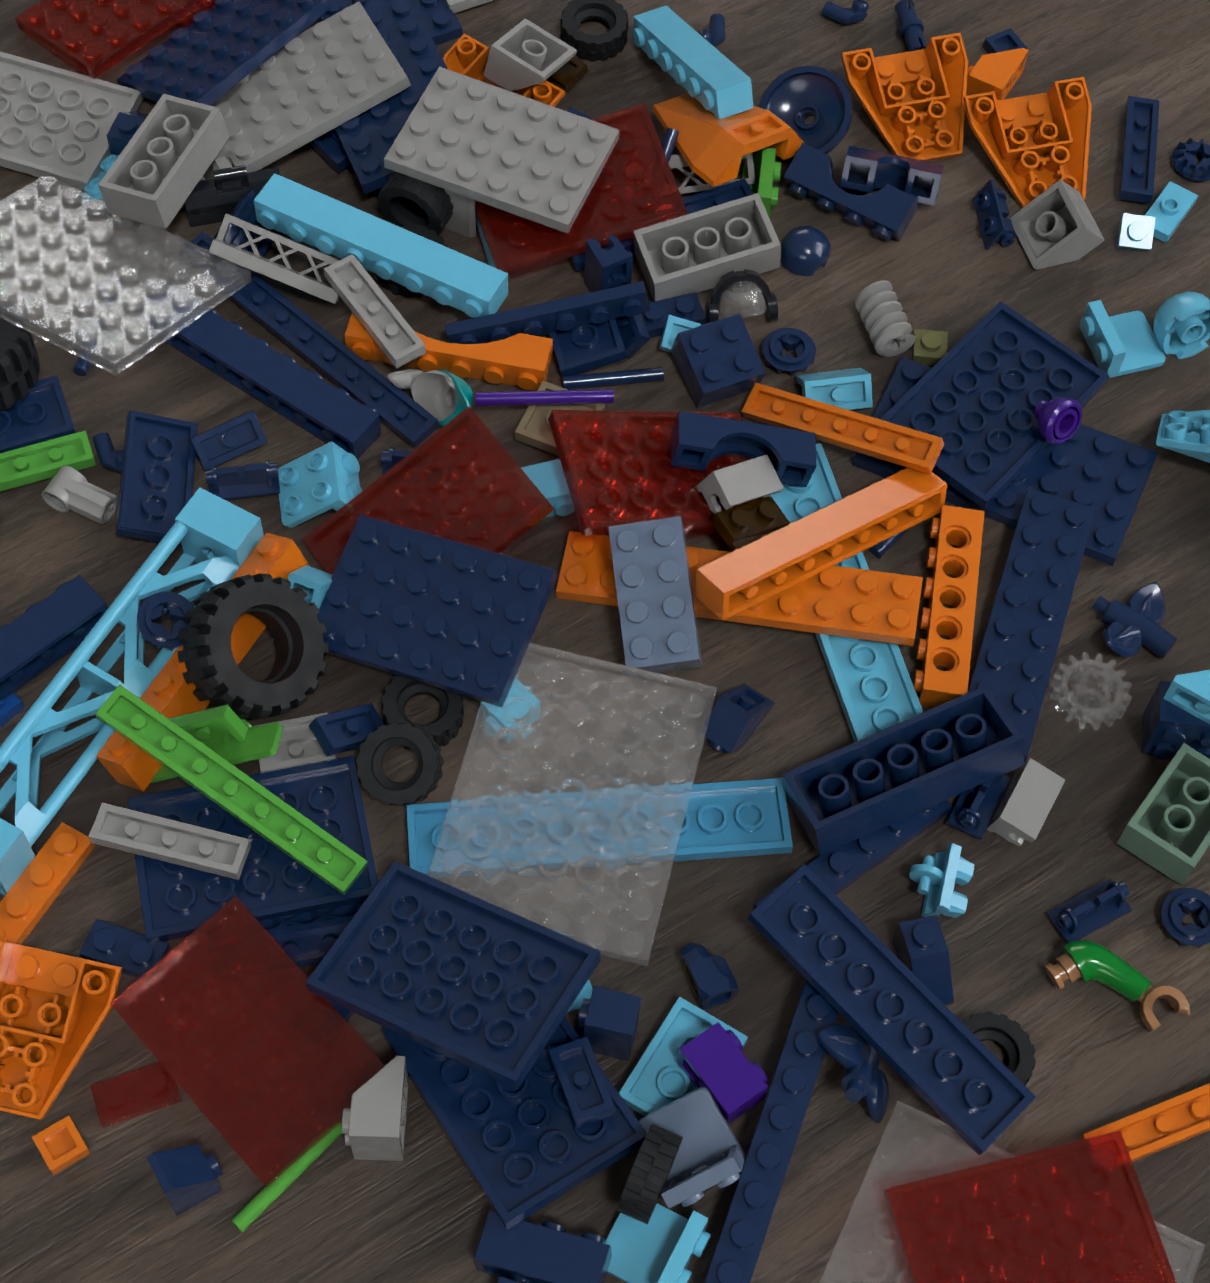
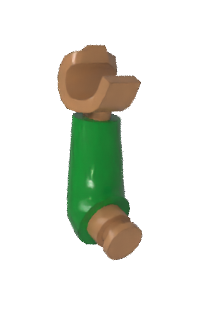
[1044,940,1190,1032]

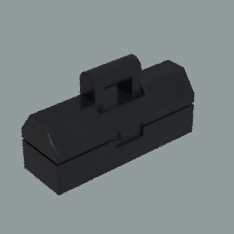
[185,165,281,228]

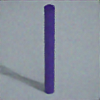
[476,389,614,406]

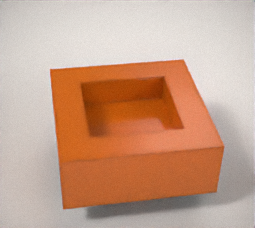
[32,1115,91,1176]

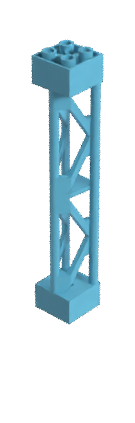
[0,487,264,896]

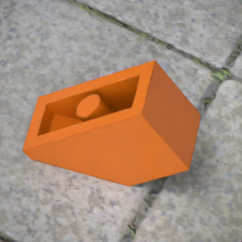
[966,48,1029,100]

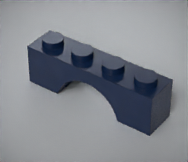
[784,143,918,242]
[670,411,817,487]

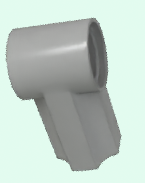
[41,466,118,525]

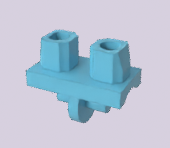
[909,843,975,918]

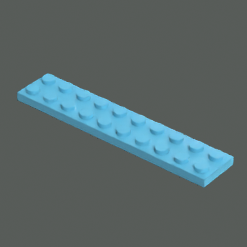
[766,443,923,743]

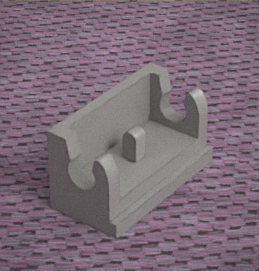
[696,455,784,513]
[987,758,1065,846]

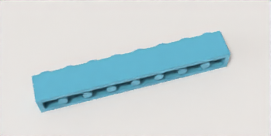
[254,173,508,318]

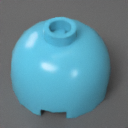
[1153,291,1210,359]

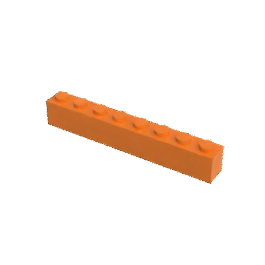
[695,468,947,621]
[96,533,310,792]

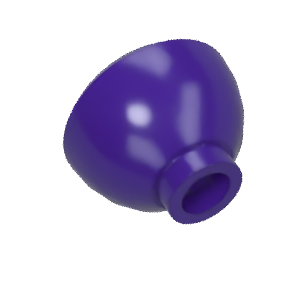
[1034,397,1082,445]

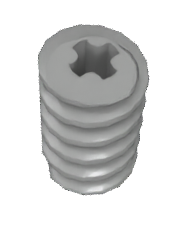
[855,280,916,357]

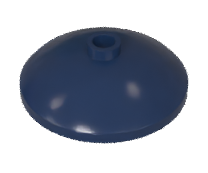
[759,66,853,160]

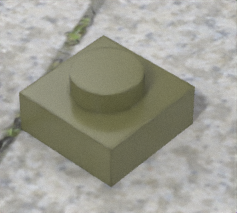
[912,329,948,366]

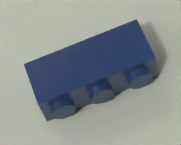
[474,1211,612,1283]

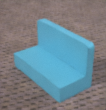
[796,368,873,410]

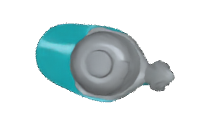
[387,369,473,430]

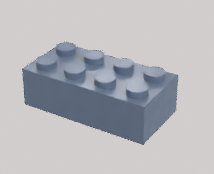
[608,516,702,677]

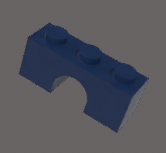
[840,146,943,206]

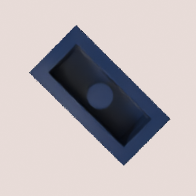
[577,986,642,1061]

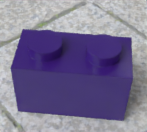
[677,1022,768,1124]

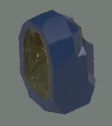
[679,943,739,1010]

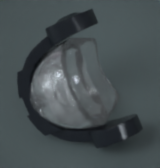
[705,269,778,323]

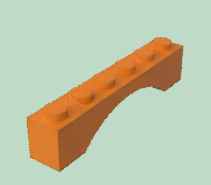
[345,312,553,390]

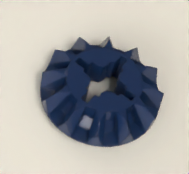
[1172,138,1210,181]
[762,328,816,376]
[136,592,194,651]
[1160,888,1210,948]

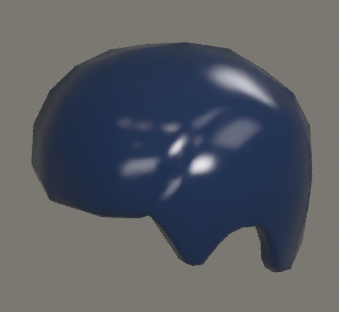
[780,226,831,276]

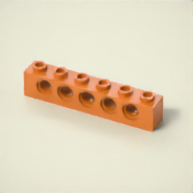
[913,505,985,708]

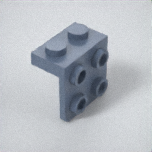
[639,1087,746,1208]

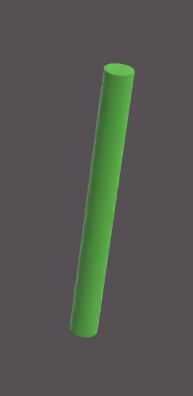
[231,1102,351,1233]

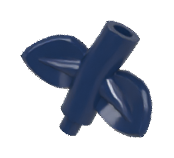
[1092,581,1177,659]
[817,1024,889,1124]

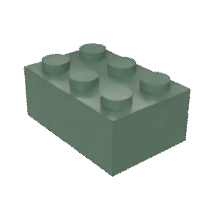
[1117,743,1210,885]

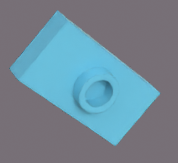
[1145,181,1198,243]

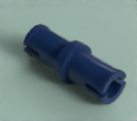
[894,0,927,51]

